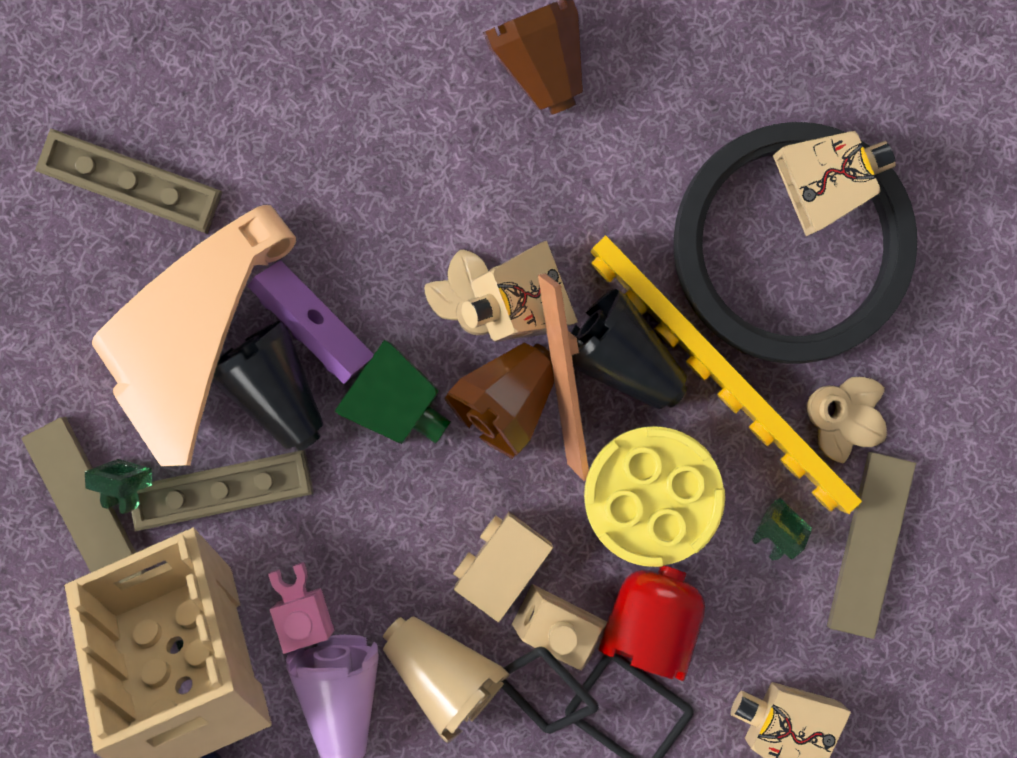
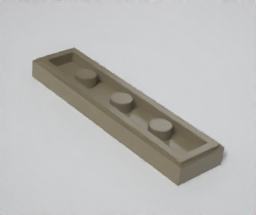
[35,128,222,234]
[21,417,146,583]
[126,449,314,531]
[827,452,916,639]

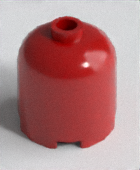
[597,565,706,681]

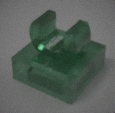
[85,459,152,514]
[752,498,813,561]

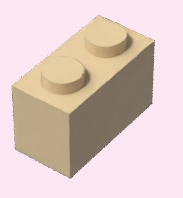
[453,511,553,623]

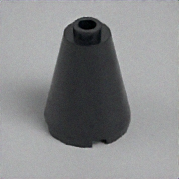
[570,289,687,409]
[212,321,324,451]

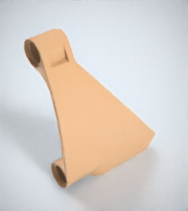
[92,205,296,466]

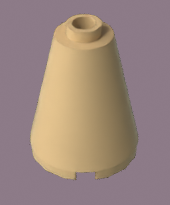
[383,616,510,743]

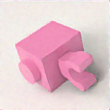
[268,562,334,654]

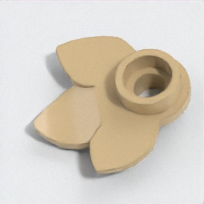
[425,250,497,335]
[807,377,887,463]

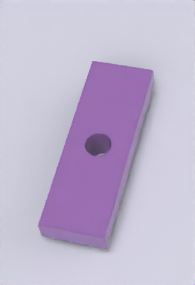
[247,260,374,384]

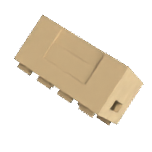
[65,527,272,758]

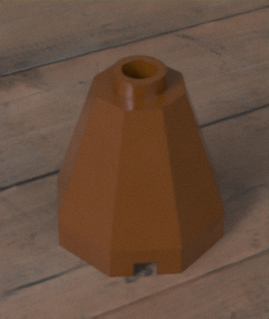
[483,0,583,115]
[444,342,554,459]

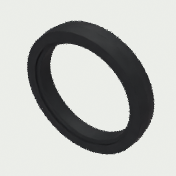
[674,122,917,364]

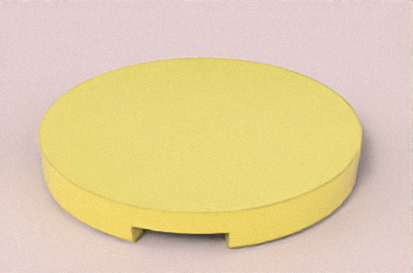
[584,426,725,567]

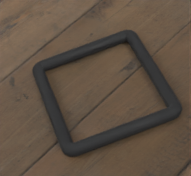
[501,647,599,734]
[565,653,694,758]

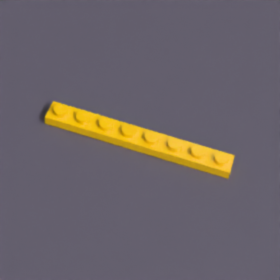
[590,235,862,514]

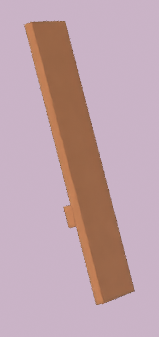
[538,273,589,481]

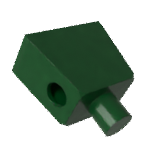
[334,340,451,444]

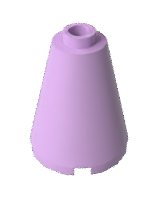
[286,634,379,758]

